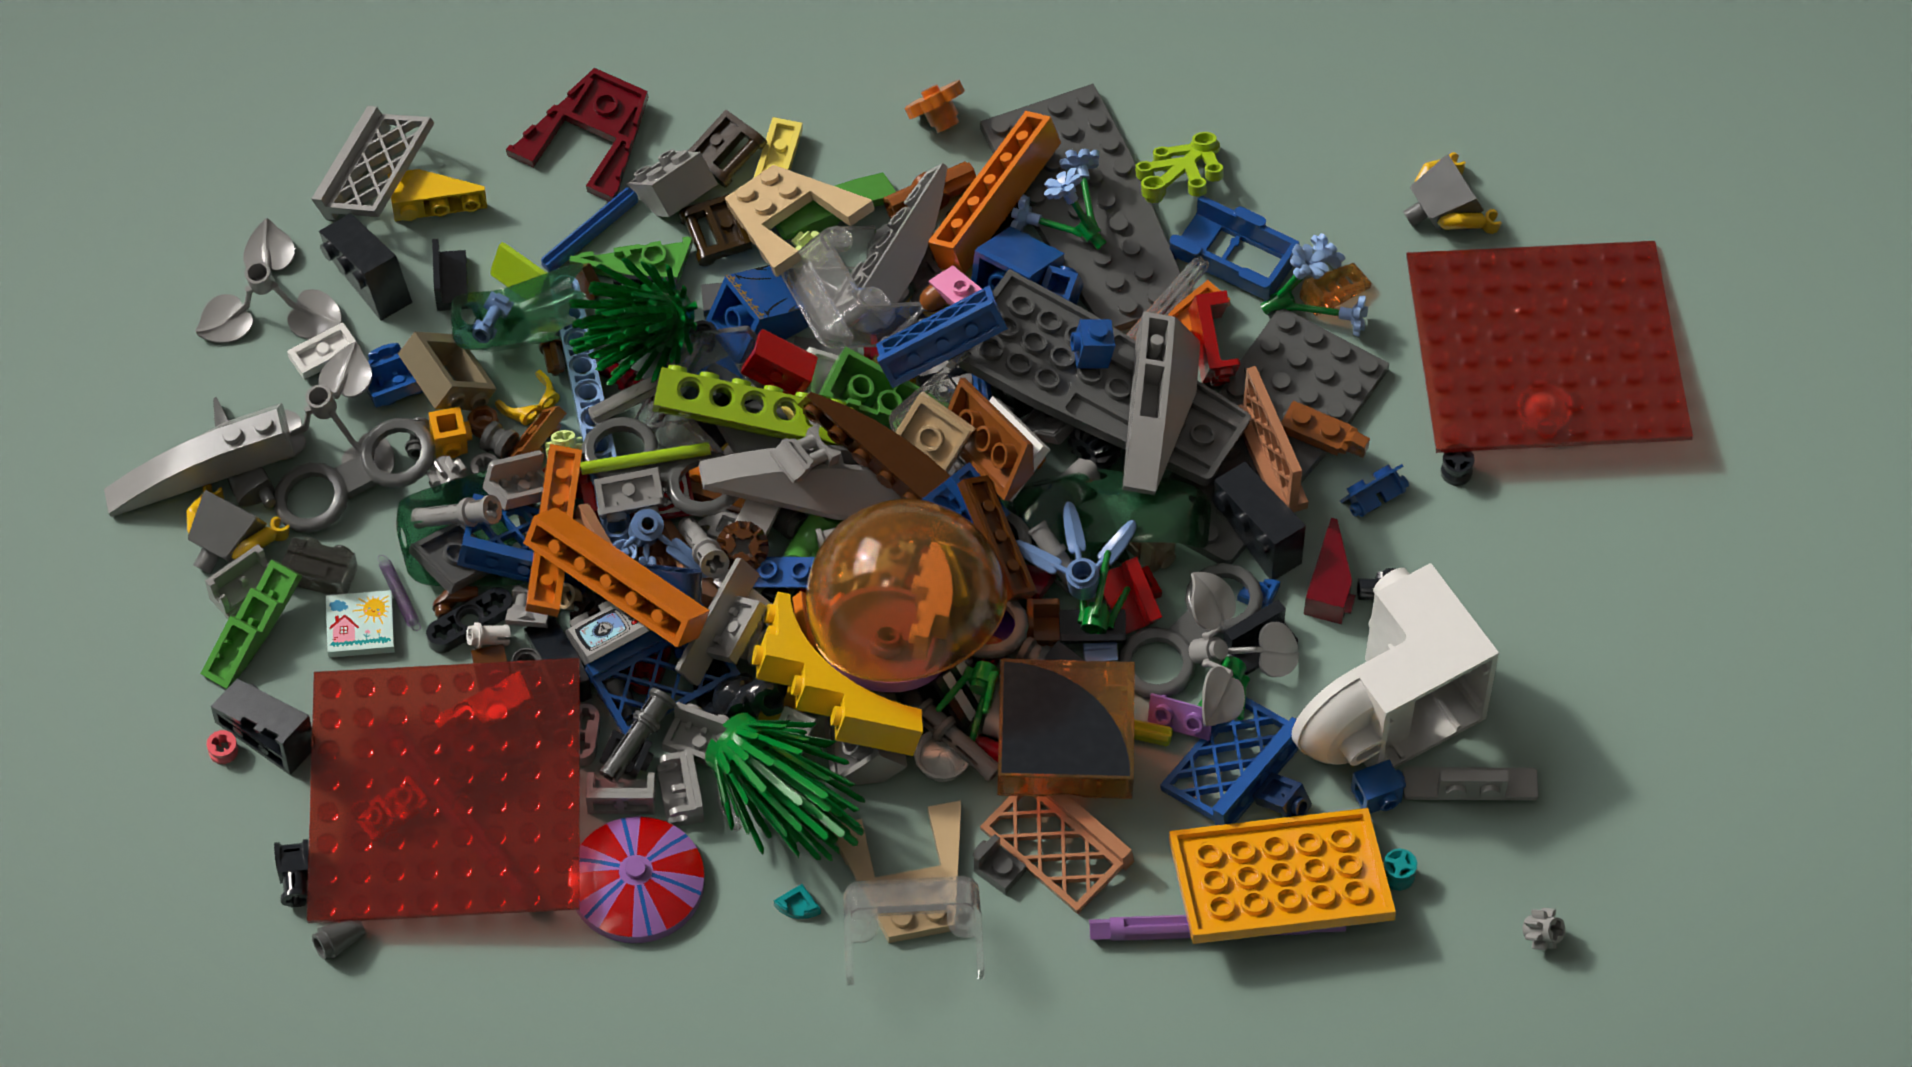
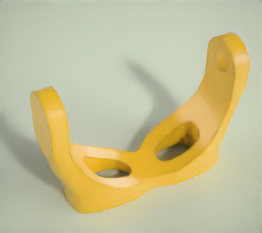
[495,369,560,426]

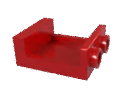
[1188,290,1241,386]

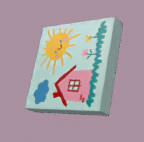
[326,590,395,658]

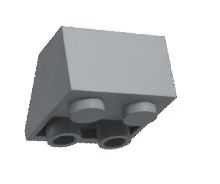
[626,149,718,217]

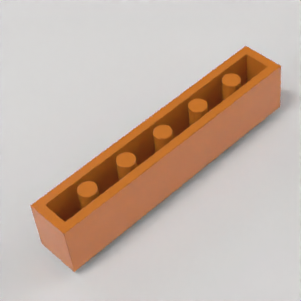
[928,111,1061,274]
[523,507,710,647]

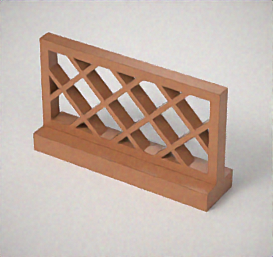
[1237,366,1309,512]
[980,773,1135,914]

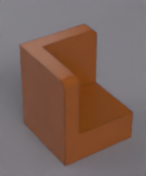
[1026,598,1060,647]

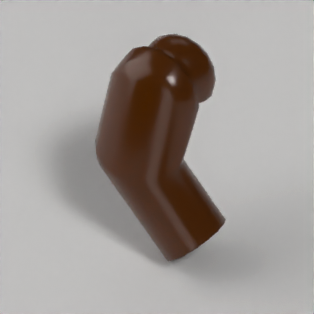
[432,586,478,619]

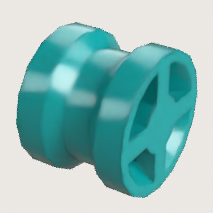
[1383,848,1417,891]

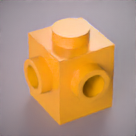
[428,407,472,459]

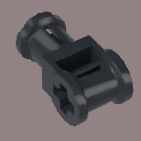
[274,839,312,908]

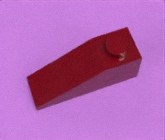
[1304,517,1356,625]

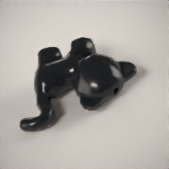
[703,672,788,719]

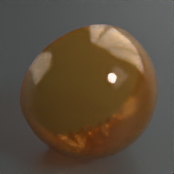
[806,498,1007,682]

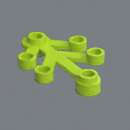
[1135,132,1224,203]

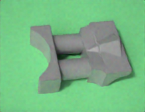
[770,424,841,483]
[505,583,549,628]

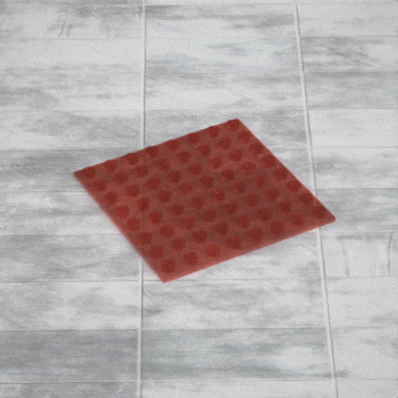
[1406,241,1693,453]
[307,658,580,923]

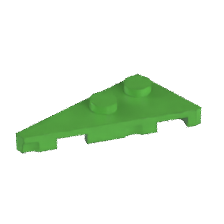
[569,236,693,283]

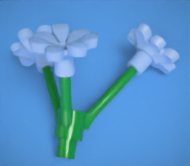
[1010,149,1107,250]
[1260,233,1368,337]

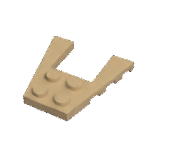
[725,165,875,277]
[829,800,961,943]

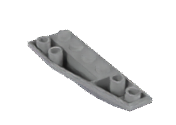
[1122,311,1200,495]
[698,445,900,521]

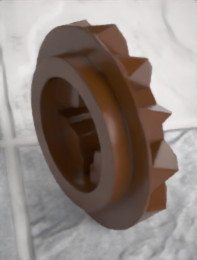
[717,520,769,570]

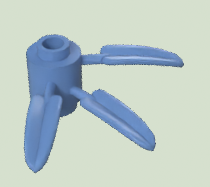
[1016,501,1136,600]
[613,509,708,578]

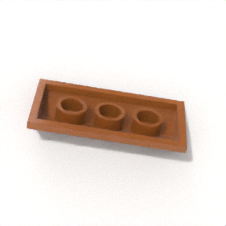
[948,378,1034,501]

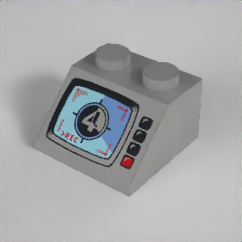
[565,601,649,666]

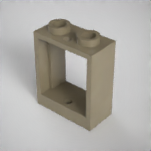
[398,331,497,411]

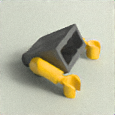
[1403,152,1502,234]
[186,484,290,574]

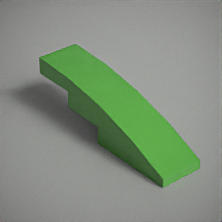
[775,172,896,240]
[200,560,302,689]

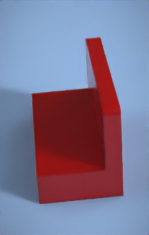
[741,329,818,395]
[1099,557,1162,634]

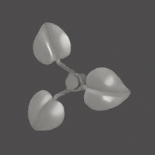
[195,218,342,343]
[282,342,395,473]
[1189,572,1299,727]

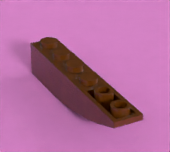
[798,392,951,532]

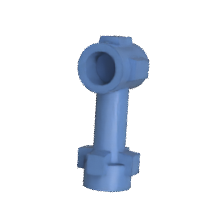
[472,291,514,343]

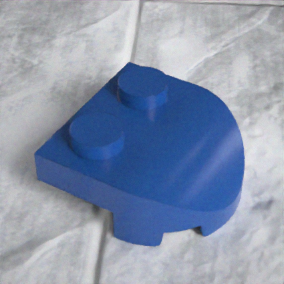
[366,343,423,408]

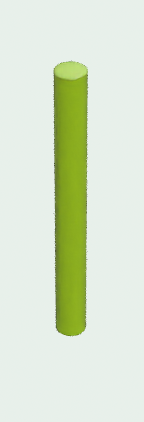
[580,442,711,475]

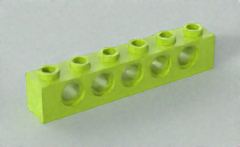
[652,365,853,446]

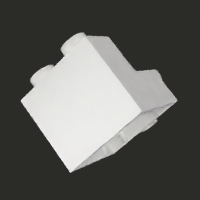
[1292,563,1499,768]

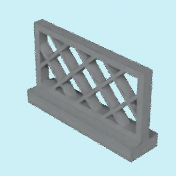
[311,106,435,220]

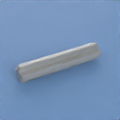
[588,367,668,425]

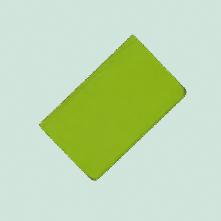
[490,242,551,306]

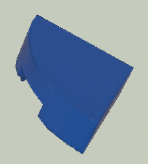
[1237,579,1280,609]

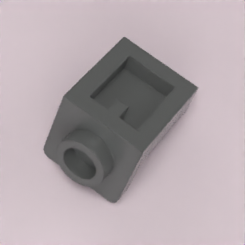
[973,834,1026,895]

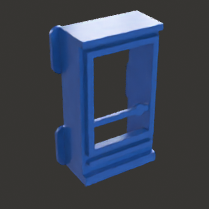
[1169,196,1300,302]

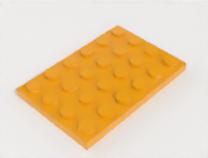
[1169,808,1396,944]

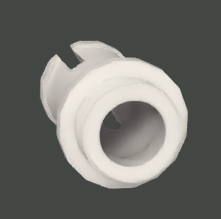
[466,622,511,649]

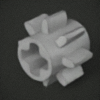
[426,456,469,496]
[1523,908,1565,950]

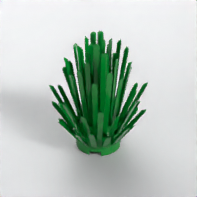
[568,258,698,386]
[705,713,865,861]

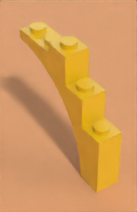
[752,592,923,756]

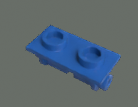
[1340,464,1409,517]
[753,557,822,589]

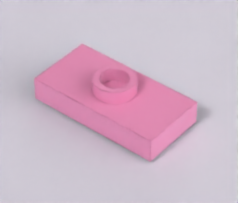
[929,265,982,305]

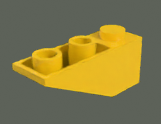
[387,169,488,221]

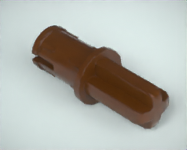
[537,317,566,376]

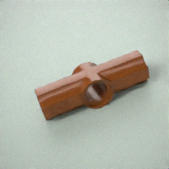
[884,161,976,219]

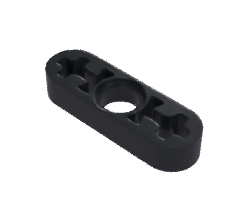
[426,587,513,653]

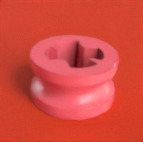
[206,730,239,764]

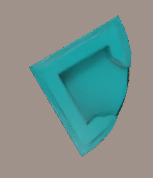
[773,884,821,919]

